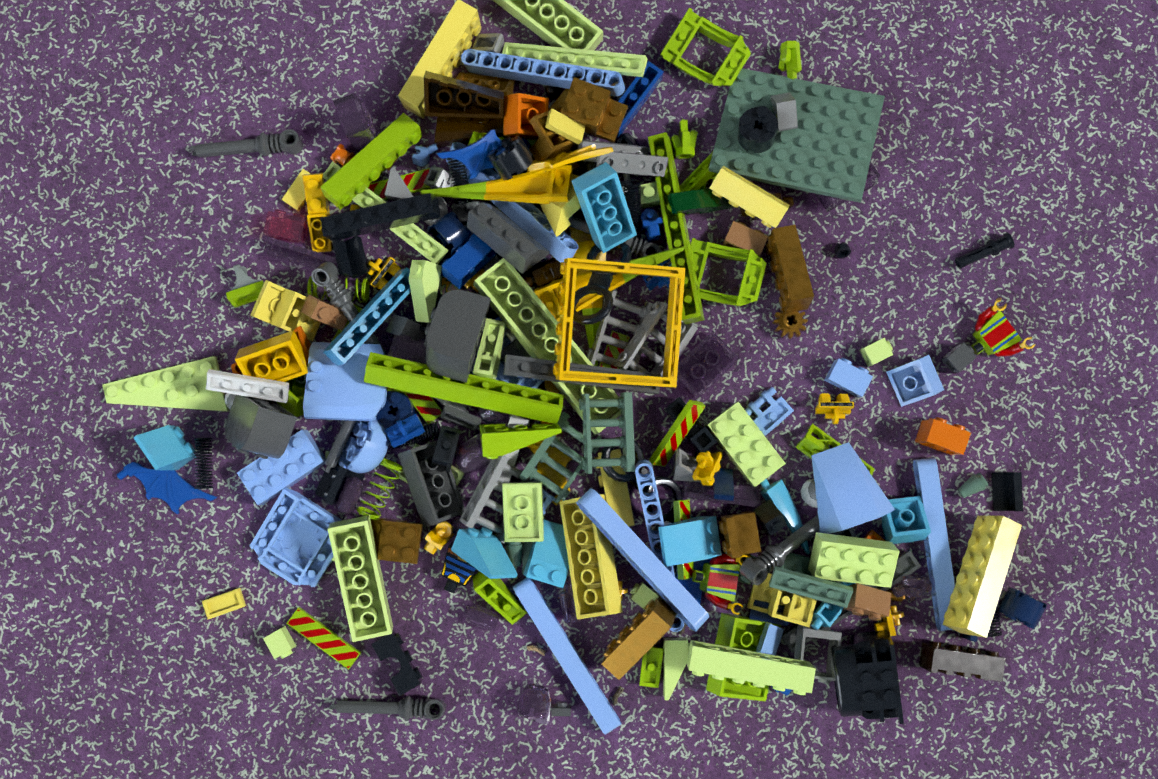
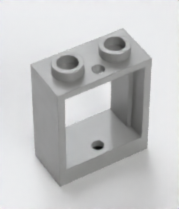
[794,626,842,684]

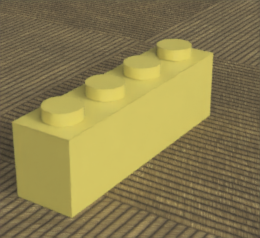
[710,166,789,228]
[594,449,635,526]

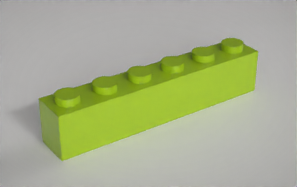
[321,113,422,210]

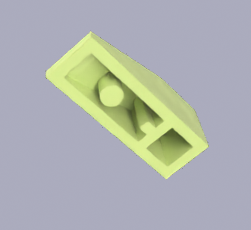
[409,260,442,323]
[473,319,506,380]
[663,638,690,700]

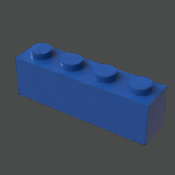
[616,61,664,138]
[441,234,497,289]

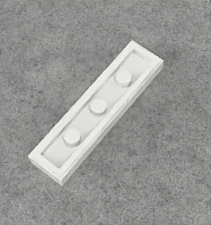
[206,369,289,403]

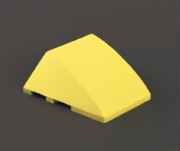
[540,174,581,237]

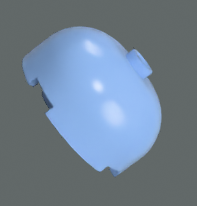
[338,419,389,473]

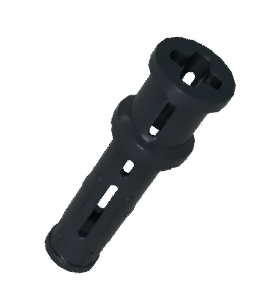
[955,232,1015,269]

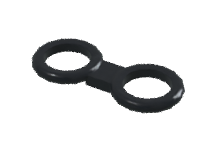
[573,242,632,325]
[601,436,683,522]

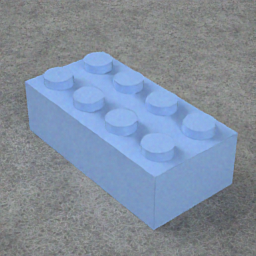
[237,429,326,505]

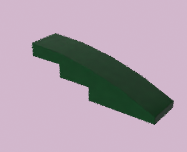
[667,189,734,215]

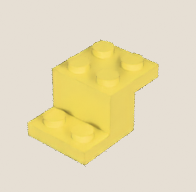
[250,280,321,341]
[747,573,817,628]

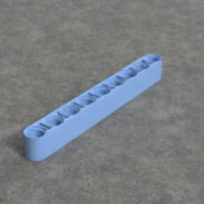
[461,49,625,96]
[446,142,578,262]
[913,457,955,631]
[635,460,684,632]
[576,488,709,632]
[512,577,622,735]

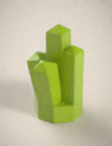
[778,41,802,79]
[670,119,698,159]

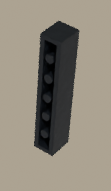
[321,193,441,241]

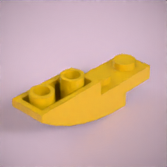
[302,173,332,253]

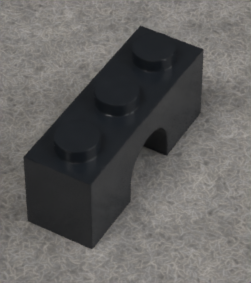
[663,397,718,453]
[371,630,423,696]

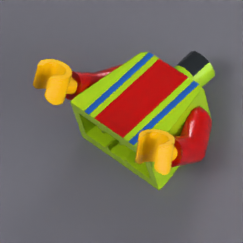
[971,298,1036,357]
[692,554,750,615]

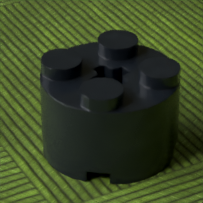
[737,106,778,153]
[487,136,534,180]

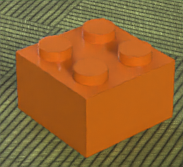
[503,93,549,140]
[915,417,971,455]

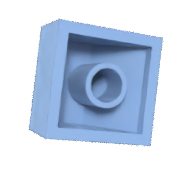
[887,355,944,407]

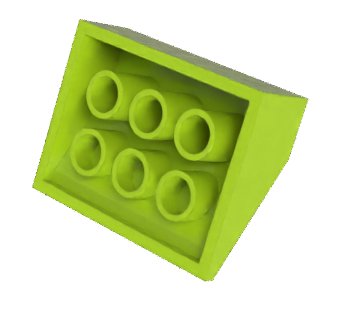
[706,612,781,701]

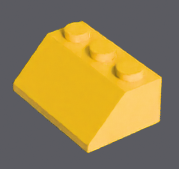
[235,330,308,382]

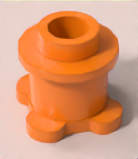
[330,144,355,167]

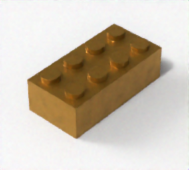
[766,225,814,314]
[601,596,676,680]

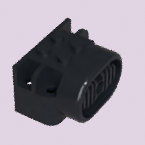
[831,630,904,724]

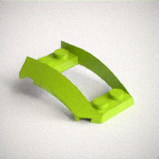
[660,7,751,86]
[690,238,767,306]

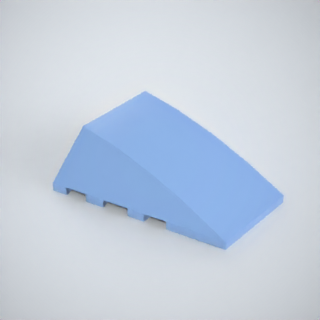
[811,442,895,534]

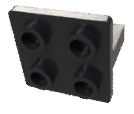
[315,463,365,509]

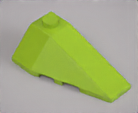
[479,424,562,459]

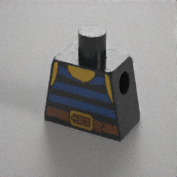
[441,543,477,593]

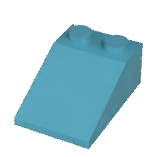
[133,425,196,470]
[658,516,722,567]
[523,519,569,588]
[451,527,518,579]

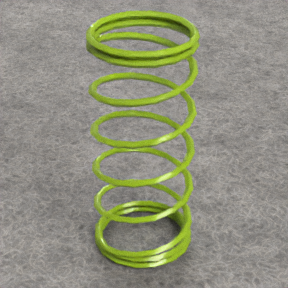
[307,276,370,303]
[356,458,403,520]

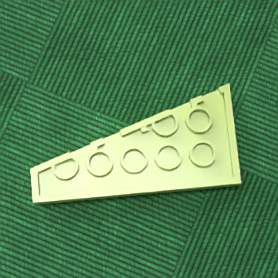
[102,356,229,412]

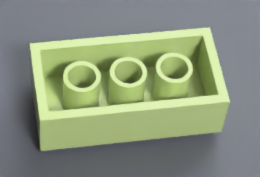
[705,402,786,487]
[808,532,900,588]

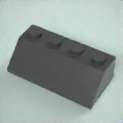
[467,202,550,274]
[398,440,465,528]

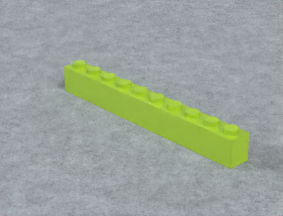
[648,132,705,324]
[364,352,564,424]

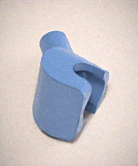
[412,143,438,167]

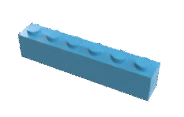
[323,267,411,366]

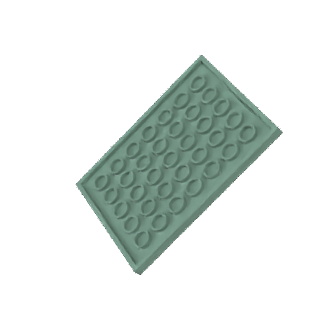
[709,68,885,203]

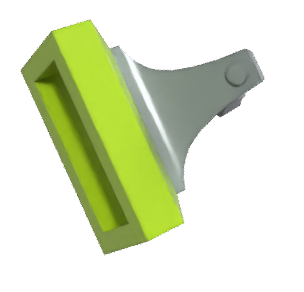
[226,264,264,308]

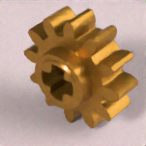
[773,308,808,339]

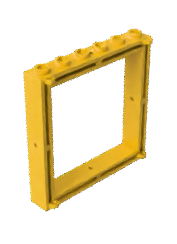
[553,258,685,388]

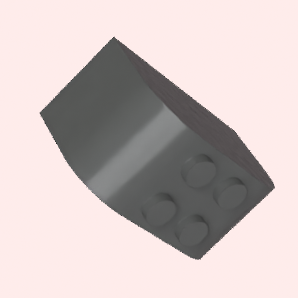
[424,290,491,383]
[225,395,297,459]

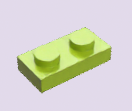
[639,646,664,688]

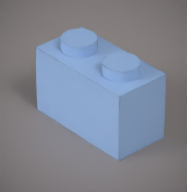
[824,358,873,398]

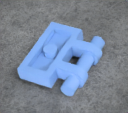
[745,387,794,436]

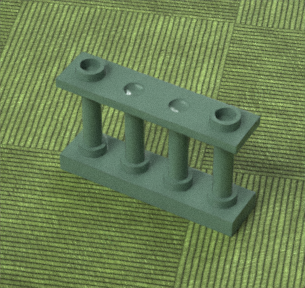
[579,392,635,474]
[518,411,602,504]
[769,553,853,608]

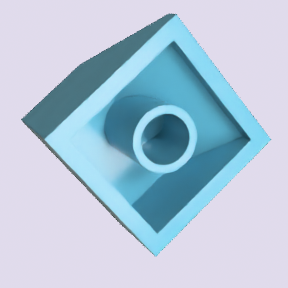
[882,496,931,544]

